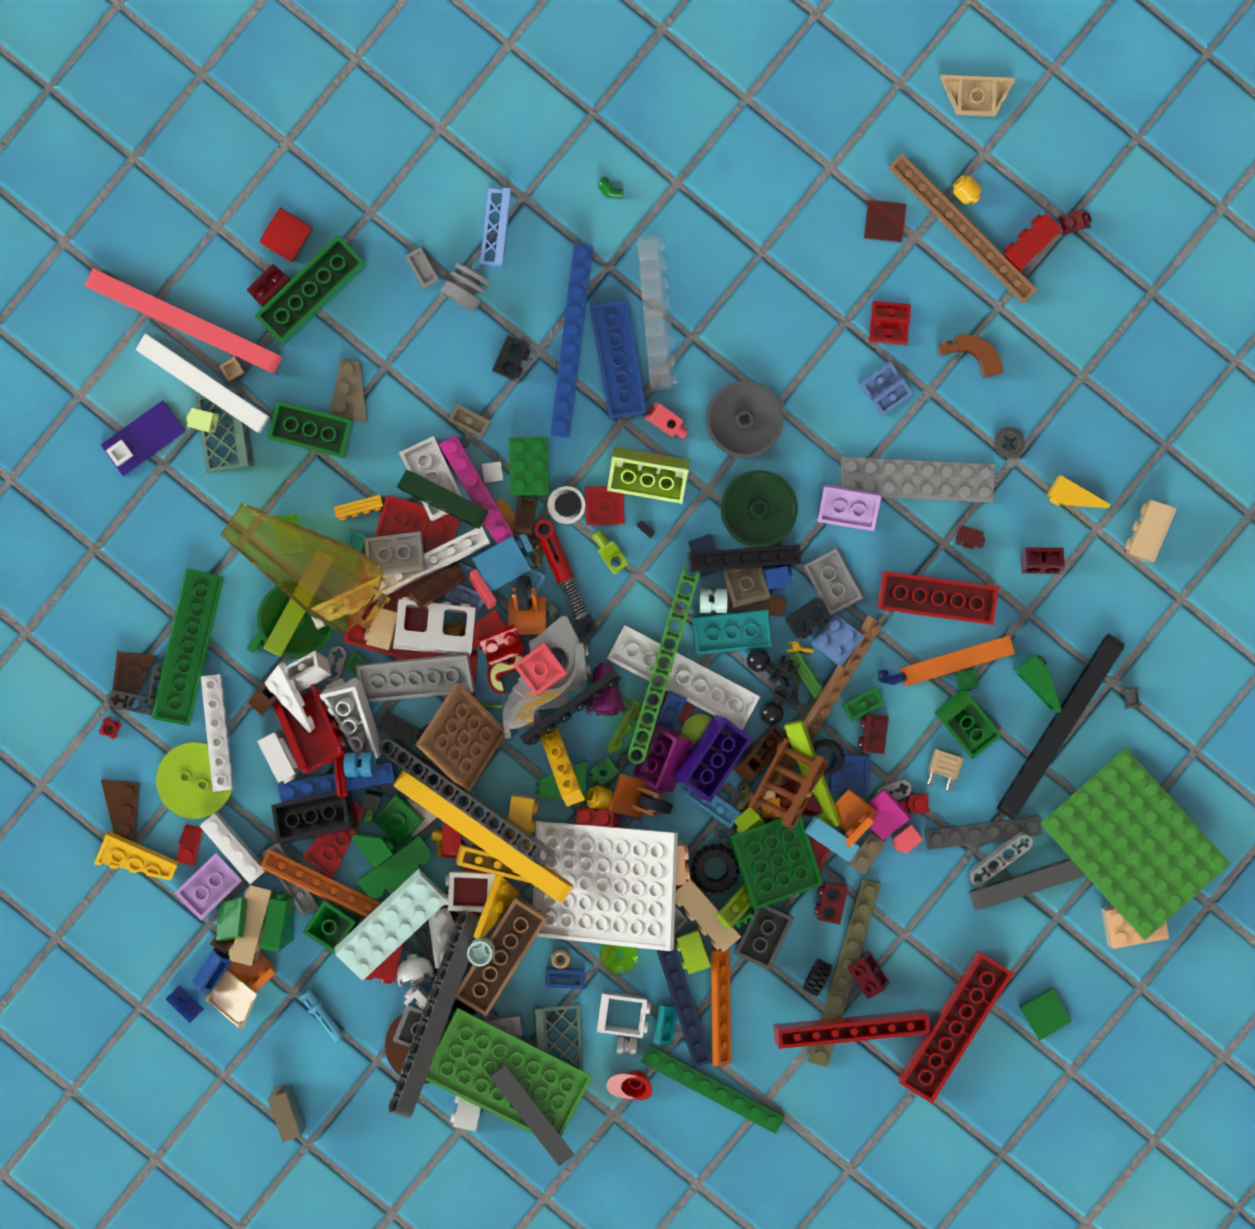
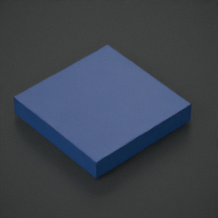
[829,753,870,794]

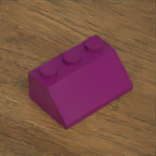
[633,723,693,792]

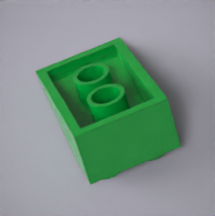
[1013,654,1062,713]
[934,688,1002,759]

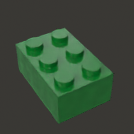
[509,437,550,496]

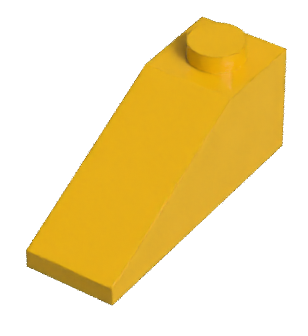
[1046,475,1111,508]

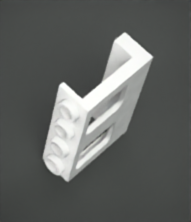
[393,597,476,657]

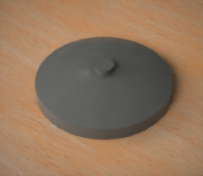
[706,381,784,458]

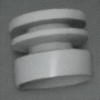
[440,263,491,312]

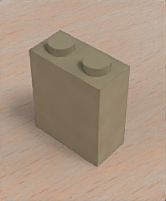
[267,1084,306,1142]

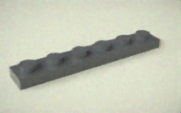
[925,815,1042,850]

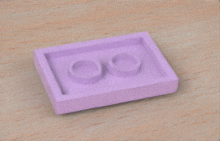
[817,484,881,531]
[175,853,243,920]

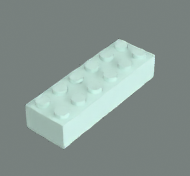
[335,869,447,981]

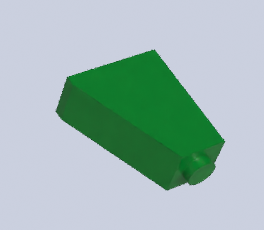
[536,760,587,799]
[261,892,294,951]

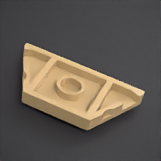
[940,75,1015,117]

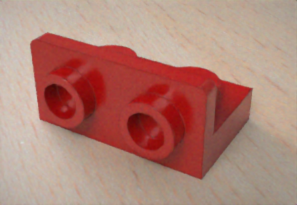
[478,624,524,665]

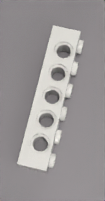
[201,674,234,792]

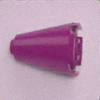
[586,663,625,716]

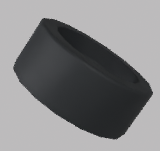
[812,739,845,776]

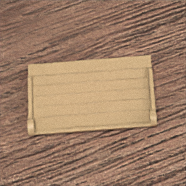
[204,970,257,1029]

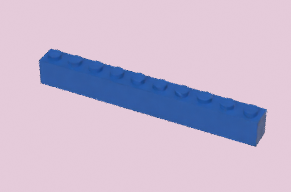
[550,243,593,439]

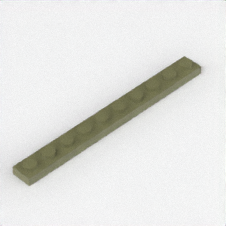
[808,878,881,1068]

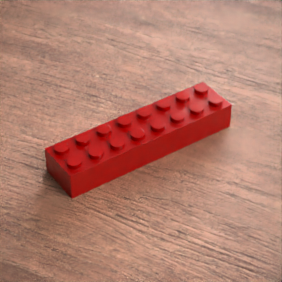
[897,950,1014,1104]

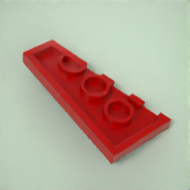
[302,797,366,880]

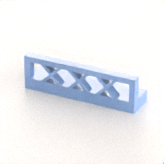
[480,187,512,268]

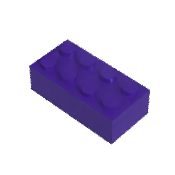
[673,715,752,803]

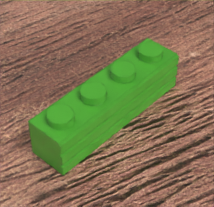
[788,651,824,698]

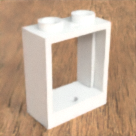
[257,730,300,783]
[445,870,496,912]
[597,991,651,1038]

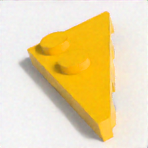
[473,875,519,940]

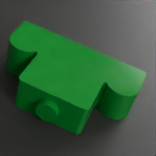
[357,834,432,899]

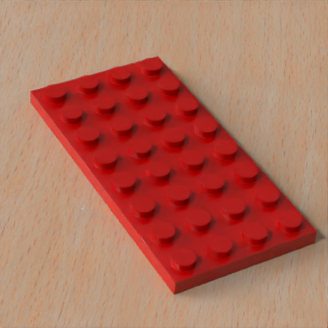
[343,495,460,660]

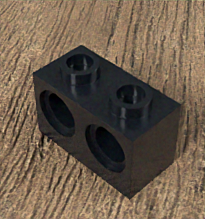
[492,335,531,381]
[784,597,830,639]

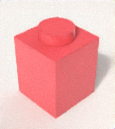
[891,823,923,854]

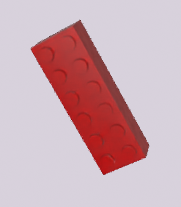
[876,571,999,625]

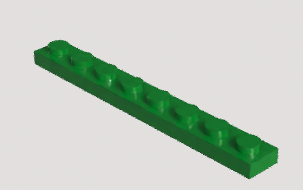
[641,1044,785,1134]

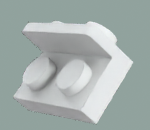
[404,984,429,1010]

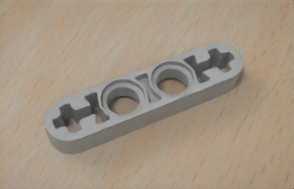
[969,831,1033,886]

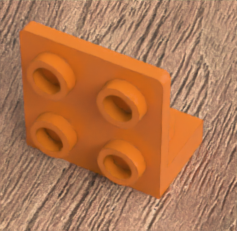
[835,789,879,847]
[227,951,278,992]

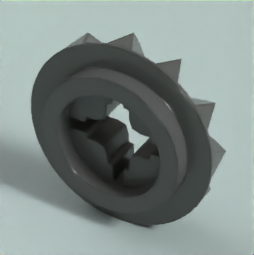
[994,427,1025,458]

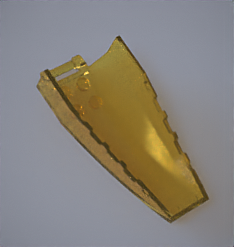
[221,503,390,635]

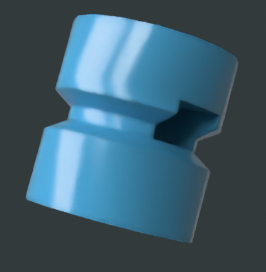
[343,752,376,777]

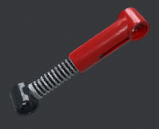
[535,520,596,636]

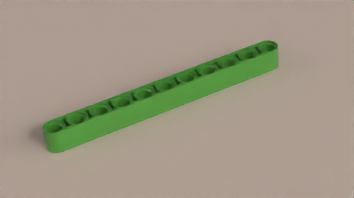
[628,562,700,764]

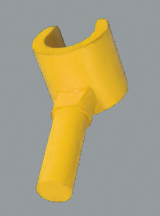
[786,641,814,653]
[431,830,443,857]

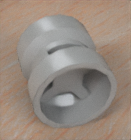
[617,1035,637,1056]

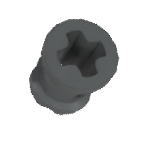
[1122,687,1142,709]

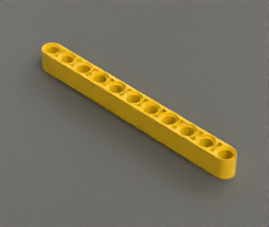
[393,770,573,903]

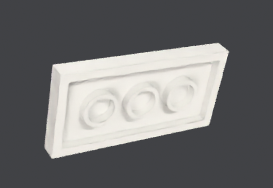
[399,436,462,522]

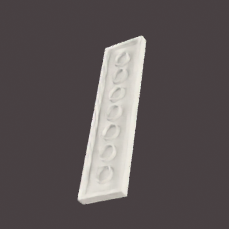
[607,625,760,730]

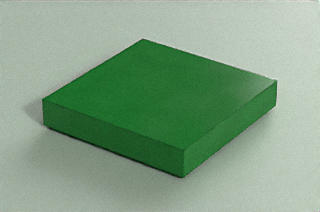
[373,793,425,846]
[216,898,247,942]
[1019,988,1072,1041]

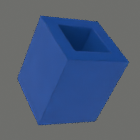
[764,566,794,590]

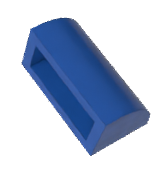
[193,948,232,993]

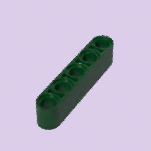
[397,469,489,529]

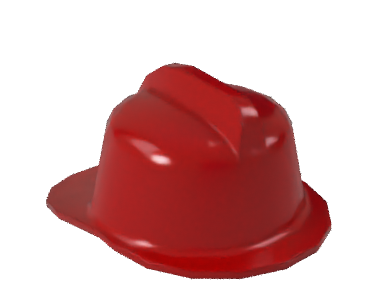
[606,1070,652,1100]

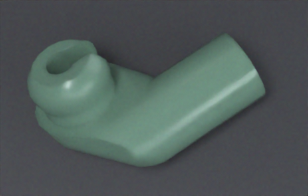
[546,602,560,628]

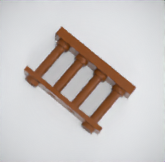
[748,738,829,830]

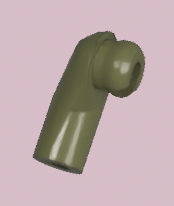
[530,540,544,569]
[735,783,753,812]

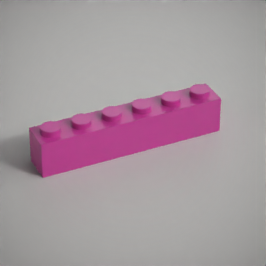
[439,435,515,544]

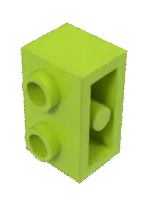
[674,928,711,974]

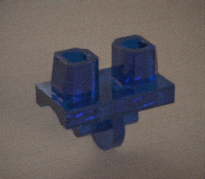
[166,985,204,1023]

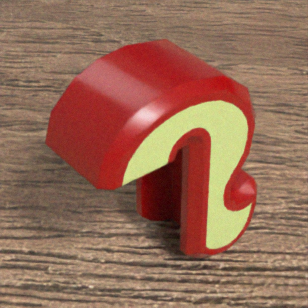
[487,653,526,694]

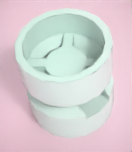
[699,588,727,613]
[467,937,495,966]

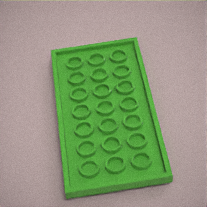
[425,1007,593,1137]

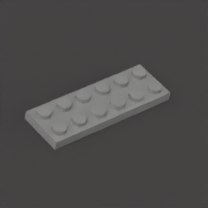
[356,653,475,702]

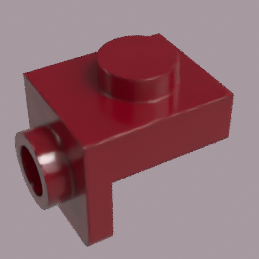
[1059,209,1092,235]

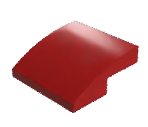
[259,207,313,263]
[868,301,911,346]

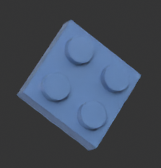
[811,614,864,667]

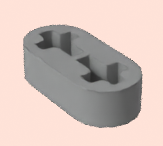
[326,646,348,681]
[875,779,912,800]

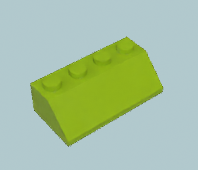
[607,447,690,504]

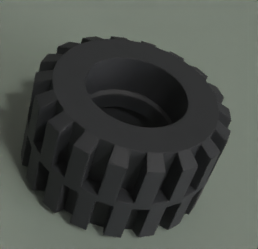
[691,843,740,894]

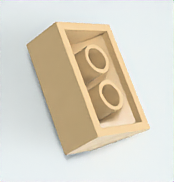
[1125,500,1177,563]

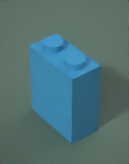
[472,536,533,592]

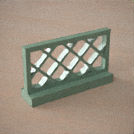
[196,389,254,473]
[533,1004,584,1071]

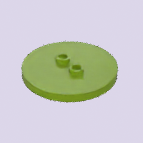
[156,742,234,819]

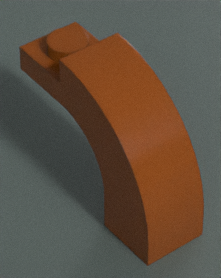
[937,334,1004,378]

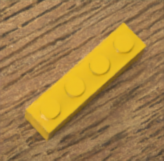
[334,495,384,521]

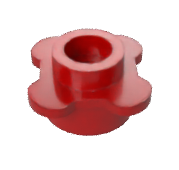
[99,717,121,739]

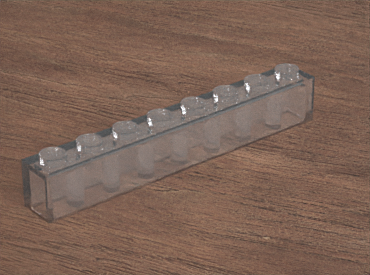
[637,235,677,392]

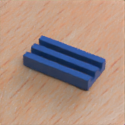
[546,967,585,989]

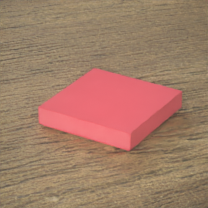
[513,642,568,697]

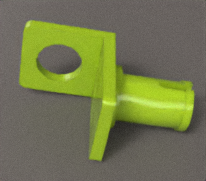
[592,530,629,574]

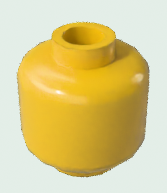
[953,175,982,204]
[586,785,614,811]

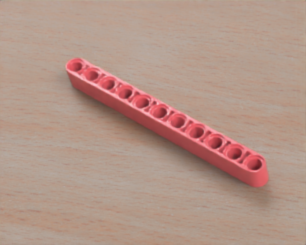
[85,268,282,374]

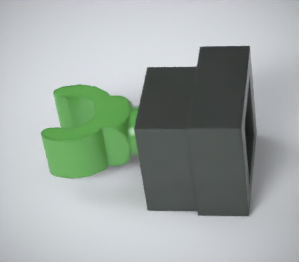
[362,789,384,824]

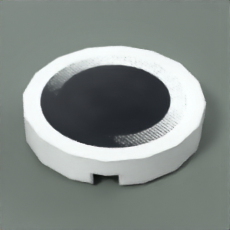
[547,486,586,524]

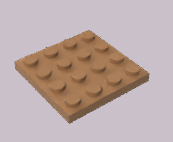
[416,683,505,792]

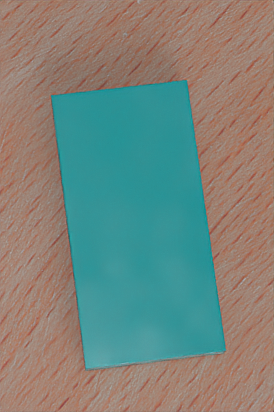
[692,609,772,655]

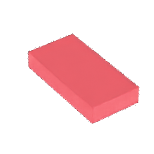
[469,569,496,609]

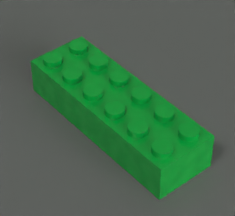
[255,235,367,345]

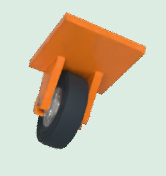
[508,576,547,636]
[609,774,673,819]

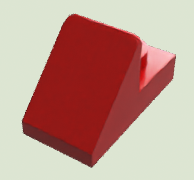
[176,824,204,866]

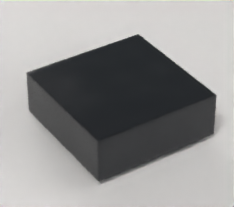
[636,521,655,539]
[619,750,639,763]

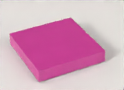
[868,789,911,841]

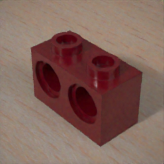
[1020,547,1065,574]
[814,880,848,925]

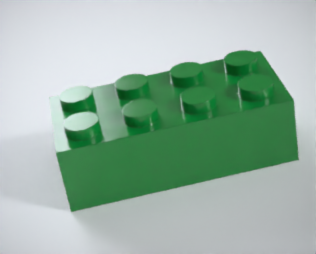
[267,401,354,459]

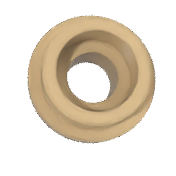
[551,949,570,969]

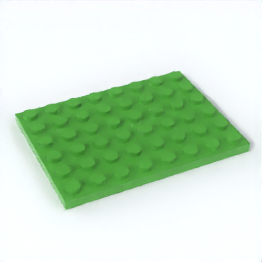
[1039,748,1231,940]

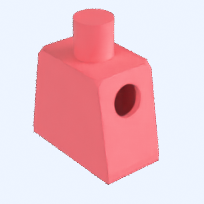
[644,403,689,440]

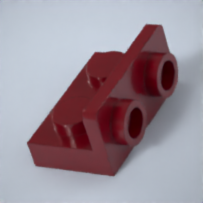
[247,264,290,307]
[858,714,889,754]
[848,951,890,999]

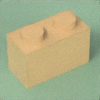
[364,607,397,650]

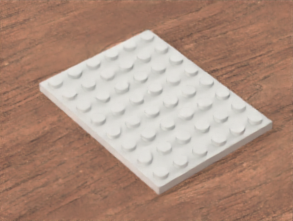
[533,821,678,951]

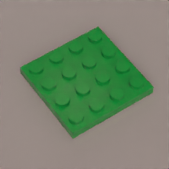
[729,816,824,910]

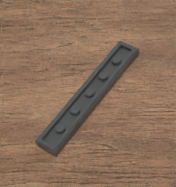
[489,1064,575,1167]

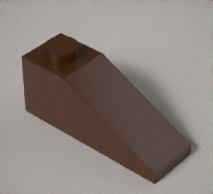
[733,724,787,781]

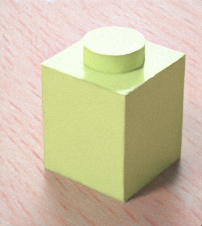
[187,408,219,433]

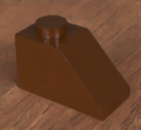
[248,684,278,715]

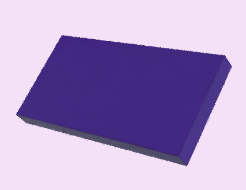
[101,400,186,476]

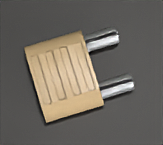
[927,749,964,792]

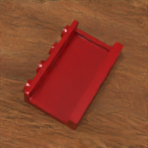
[272,684,346,775]

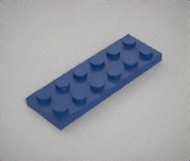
[590,299,647,420]

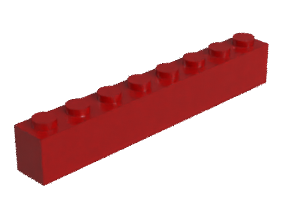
[773,1010,930,1049]

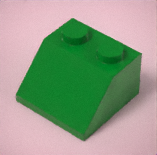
[352,831,397,868]
[303,900,358,954]

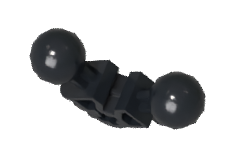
[747,648,801,725]

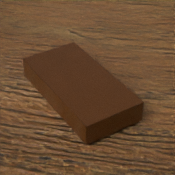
[513,496,538,535]

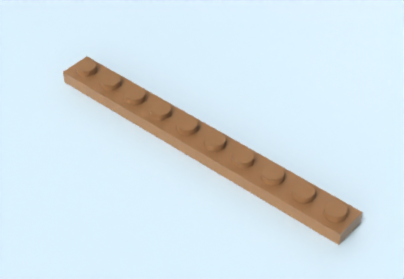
[888,154,1037,304]
[773,615,883,786]

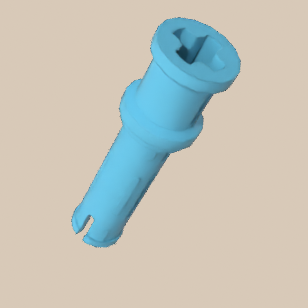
[298,988,344,1042]

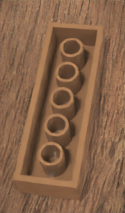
[455,895,549,1017]

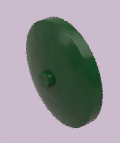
[721,470,798,547]

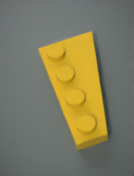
[94,831,179,880]

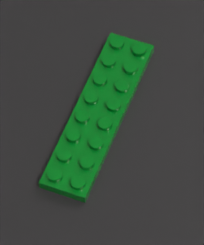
[151,568,224,726]

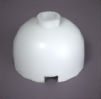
[397,954,436,987]

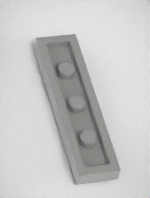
[262,843,320,917]

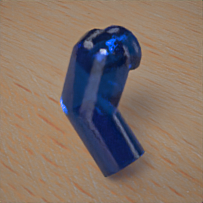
[878,670,907,685]

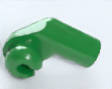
[598,177,623,199]

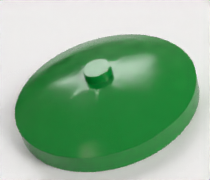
[257,582,335,659]

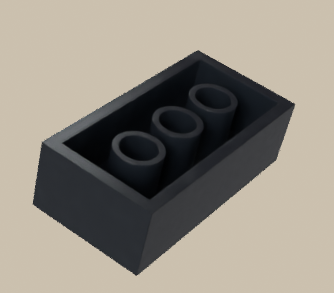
[271,791,357,844]

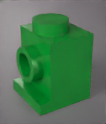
[589,756,620,785]

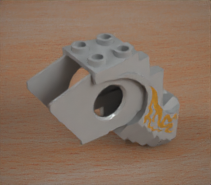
[503,616,591,739]

